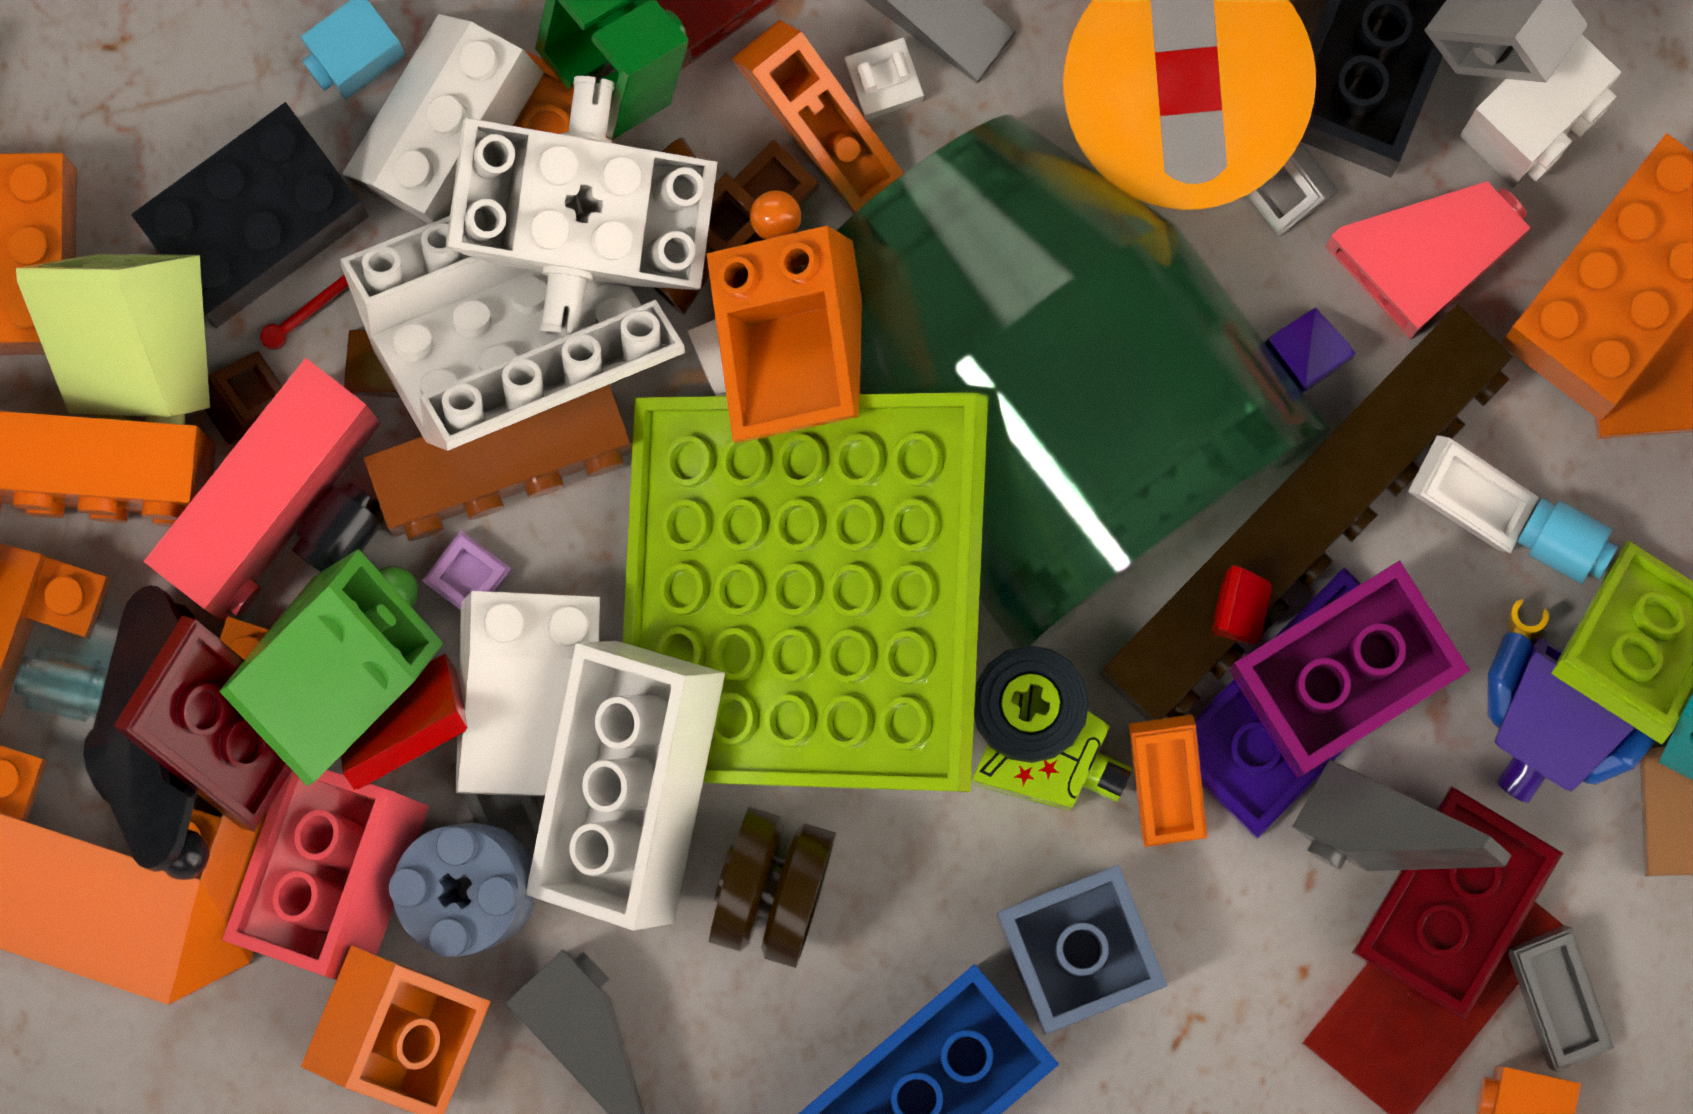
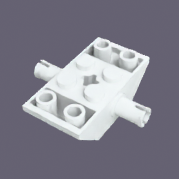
[446,76,718,337]

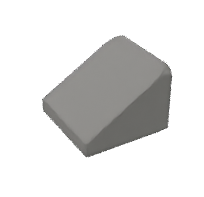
[1247,144,1338,236]

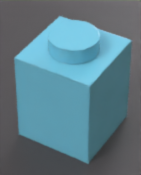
[300,0,406,100]

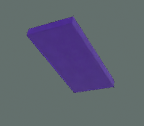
[1194,567,1361,839]

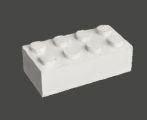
[526,641,725,931]

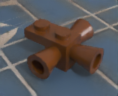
[653,138,819,315]

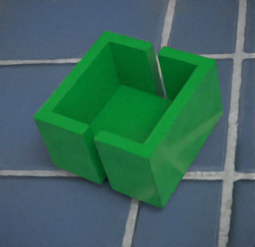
[535,0,689,140]

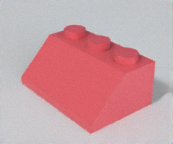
[222,770,429,980]

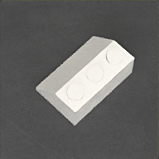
[342,14,544,224]

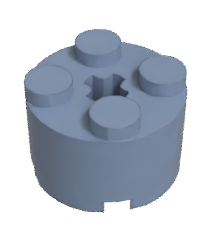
[389,822,535,957]

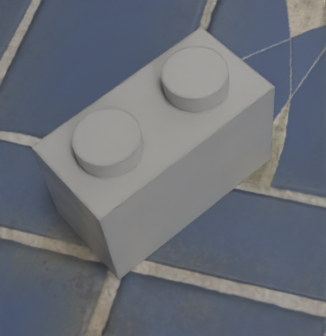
[1424,0,1588,83]

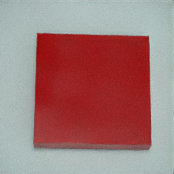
[340,653,468,790]

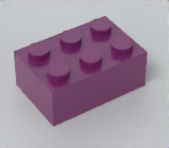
[1228,560,1470,779]

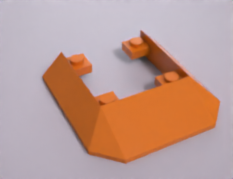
[0,543,269,1005]

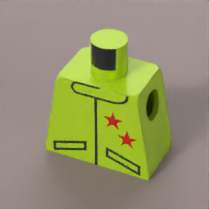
[971,686,1133,811]

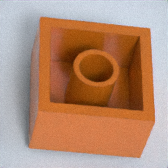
[301,945,491,1114]

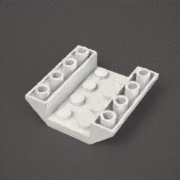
[340,195,685,451]

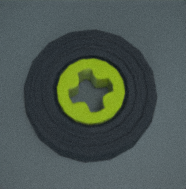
[974,645,1089,763]

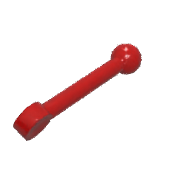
[260,275,349,350]

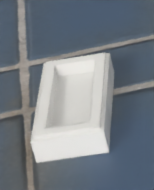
[1408,435,1539,554]

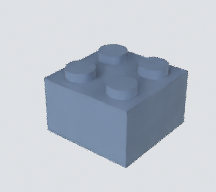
[996,864,1168,1035]

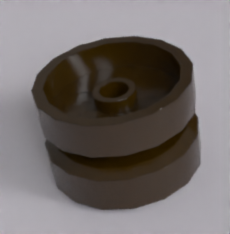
[708,807,836,968]

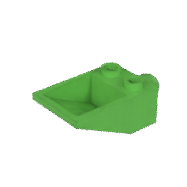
[219,549,443,786]

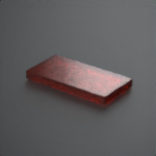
[1301,902,1564,1114]

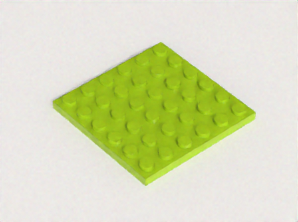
[623,393,988,793]

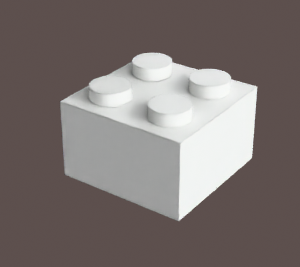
[1460,35,1621,188]

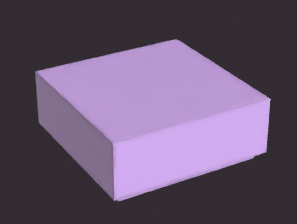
[422,531,513,611]

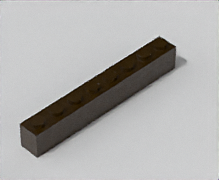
[1099,304,1514,721]

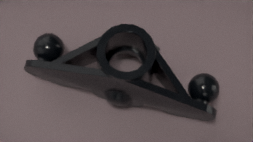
[83,585,210,880]

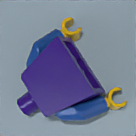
[1487,599,1685,803]

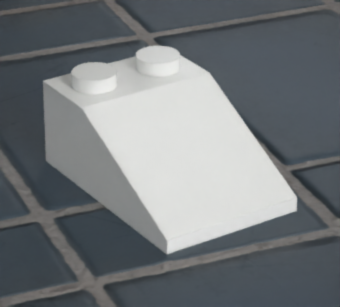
[456,591,600,797]

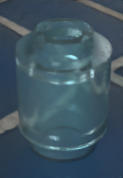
[15,646,108,722]

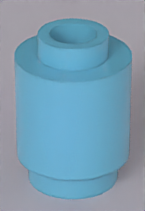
[1517,498,1618,585]

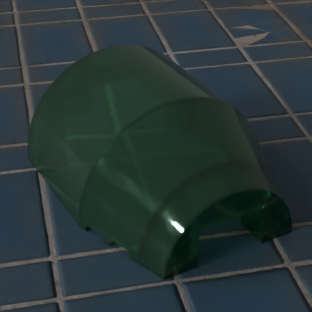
[837,114,1330,648]

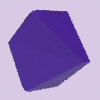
[1264,307,1356,396]

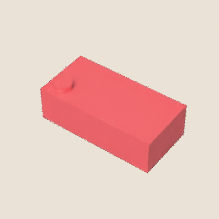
[143,358,381,622]

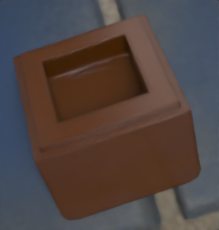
[344,330,400,398]
[204,351,283,444]

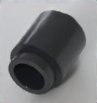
[291,482,383,572]

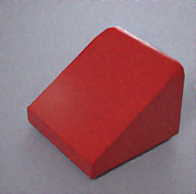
[1211,565,1272,644]

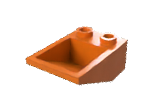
[706,190,862,444]

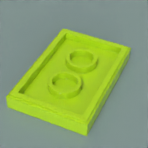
[1551,540,1693,745]

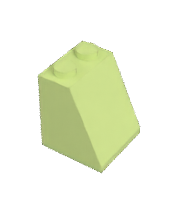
[16,254,210,425]

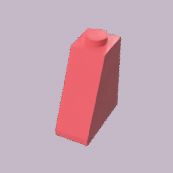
[1325,181,1531,339]

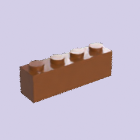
[363,384,632,541]

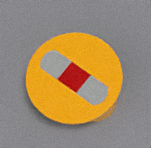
[1063,0,1316,210]

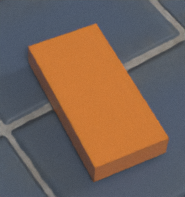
[1129,714,1208,847]

